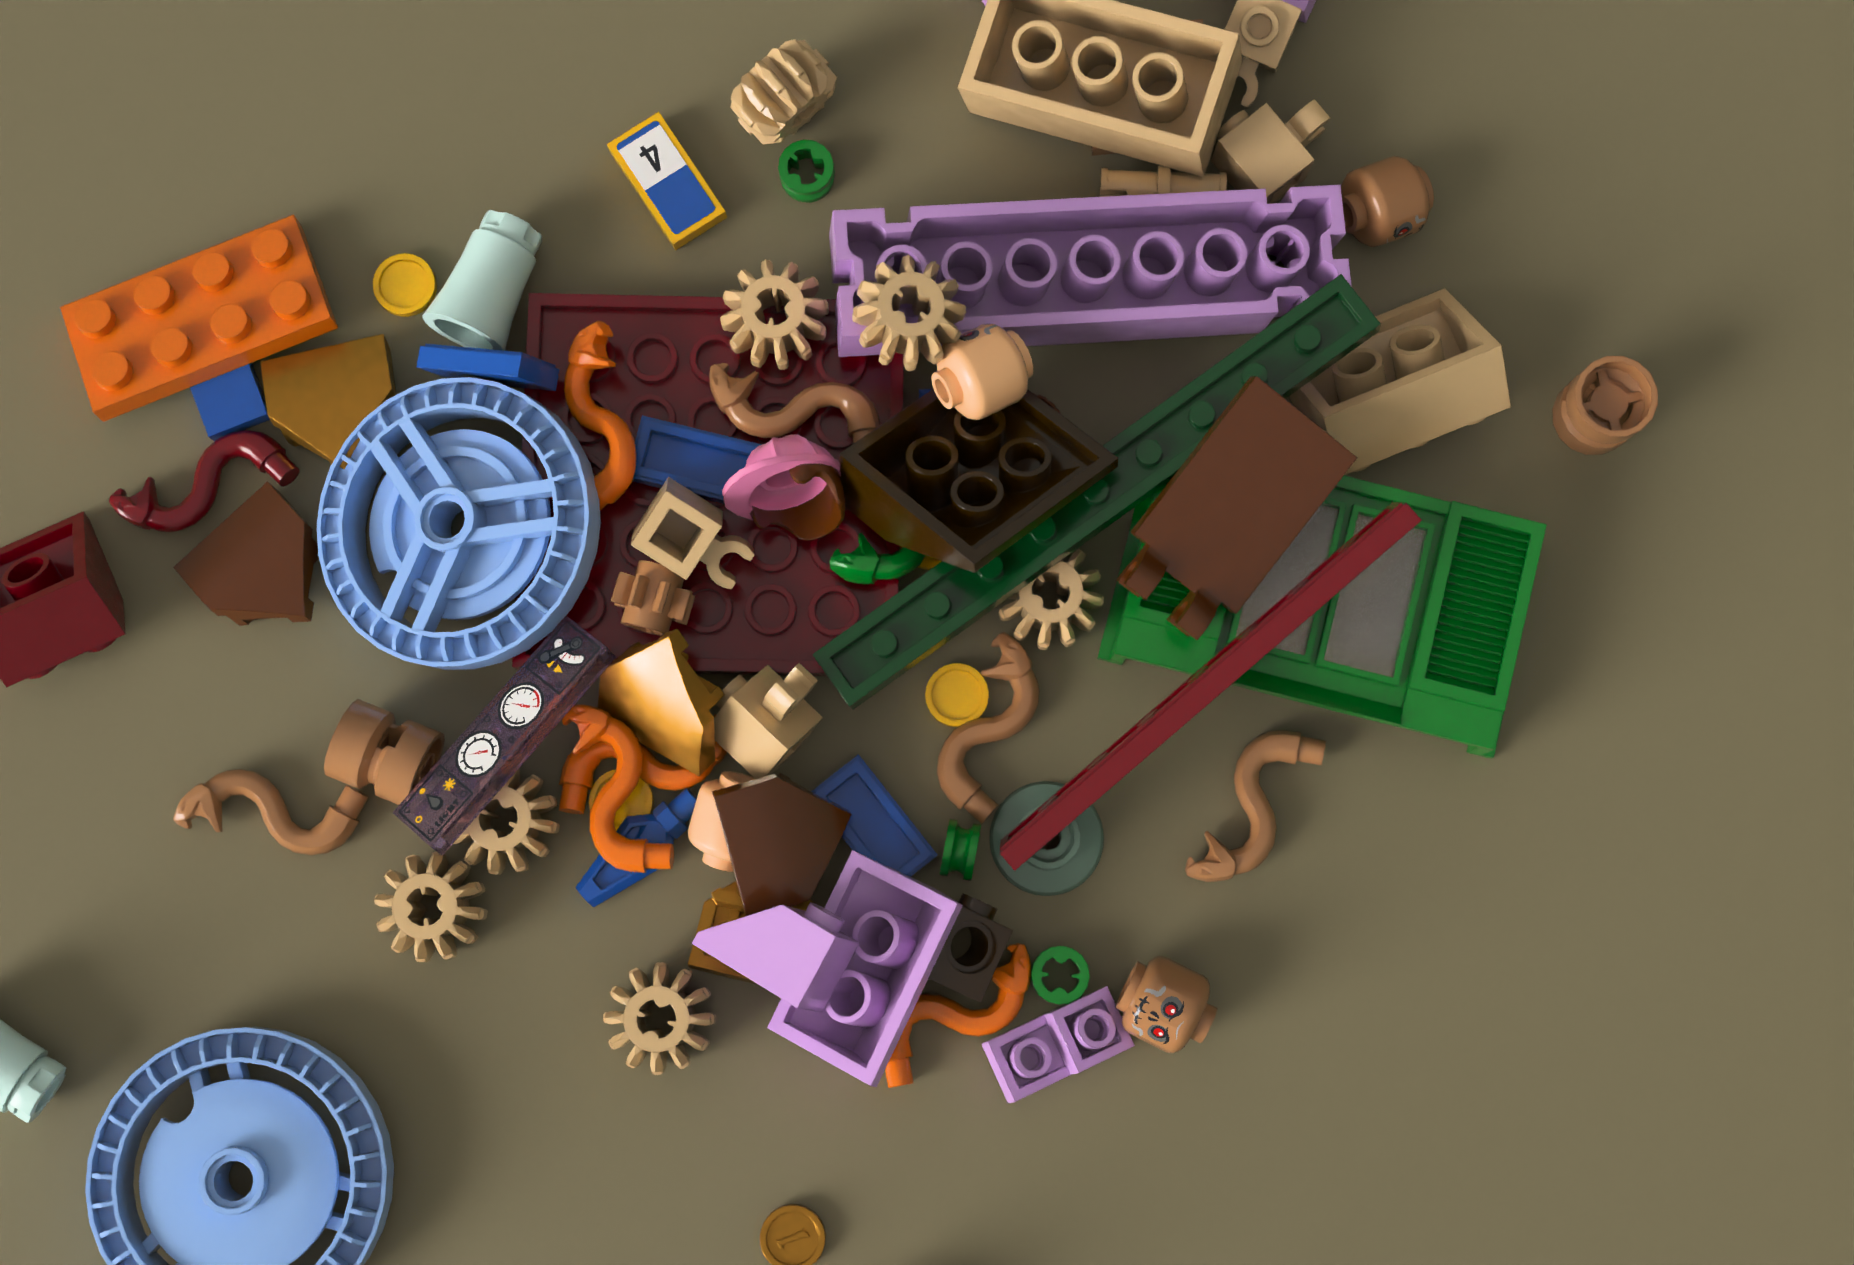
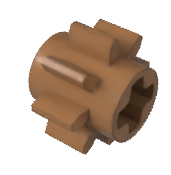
[611,560,695,636]

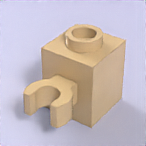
[1225,0,1302,108]
[1211,99,1330,204]
[631,477,754,589]
[714,663,823,779]

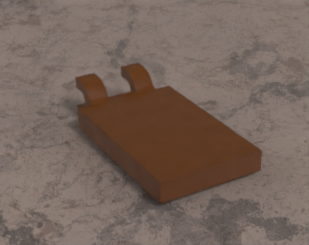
[1116,376,1358,640]

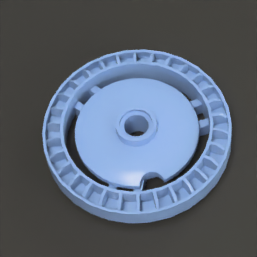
[316,377,601,670]
[85,1026,394,1265]

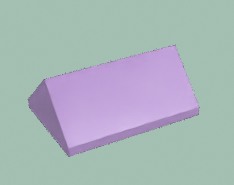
[767,850,963,1087]

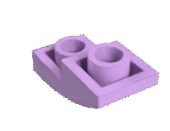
[981,986,1135,1103]

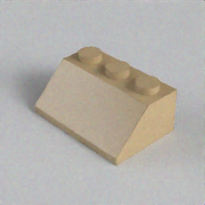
[1290,288,1511,475]

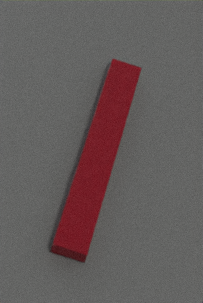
[999,502,1422,871]

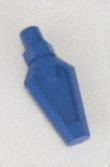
[576,788,697,907]

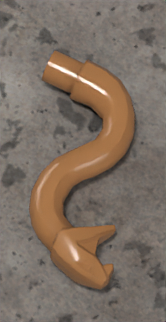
[709,363,880,443]
[937,632,1040,824]
[1185,730,1326,882]
[173,769,369,855]

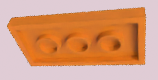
[60,214,338,422]

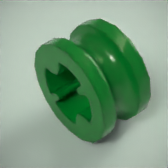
[778,139,835,203]
[939,819,981,881]
[1031,946,1090,1005]

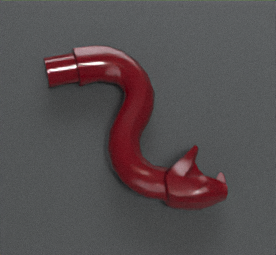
[109,430,300,532]

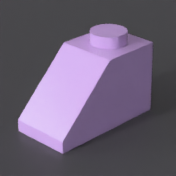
[692,902,860,1013]

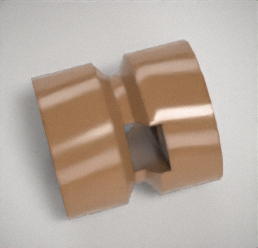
[1552,356,1658,455]
[324,699,445,810]

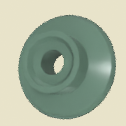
[989,781,1104,896]

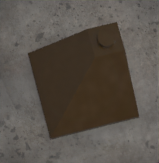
[839,388,1118,573]

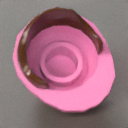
[722,435,845,541]

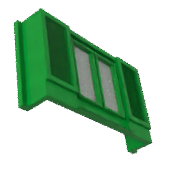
[1097,475,1547,759]

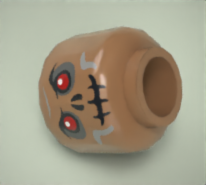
[1341,156,1434,247]
[1115,955,1218,1053]

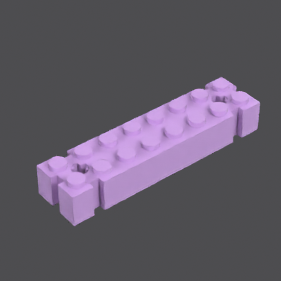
[829,185,1352,357]

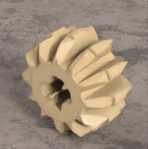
[730,39,837,145]
[852,254,966,371]
[720,259,829,370]
[998,549,1104,650]
[448,765,560,875]
[374,852,488,962]
[603,962,716,1075]

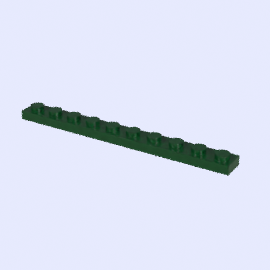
[812,274,1381,710]

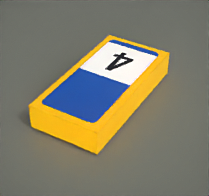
[607,111,727,251]

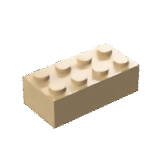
[958,0,1243,177]

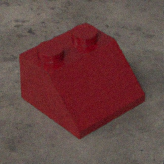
[0,511,126,688]

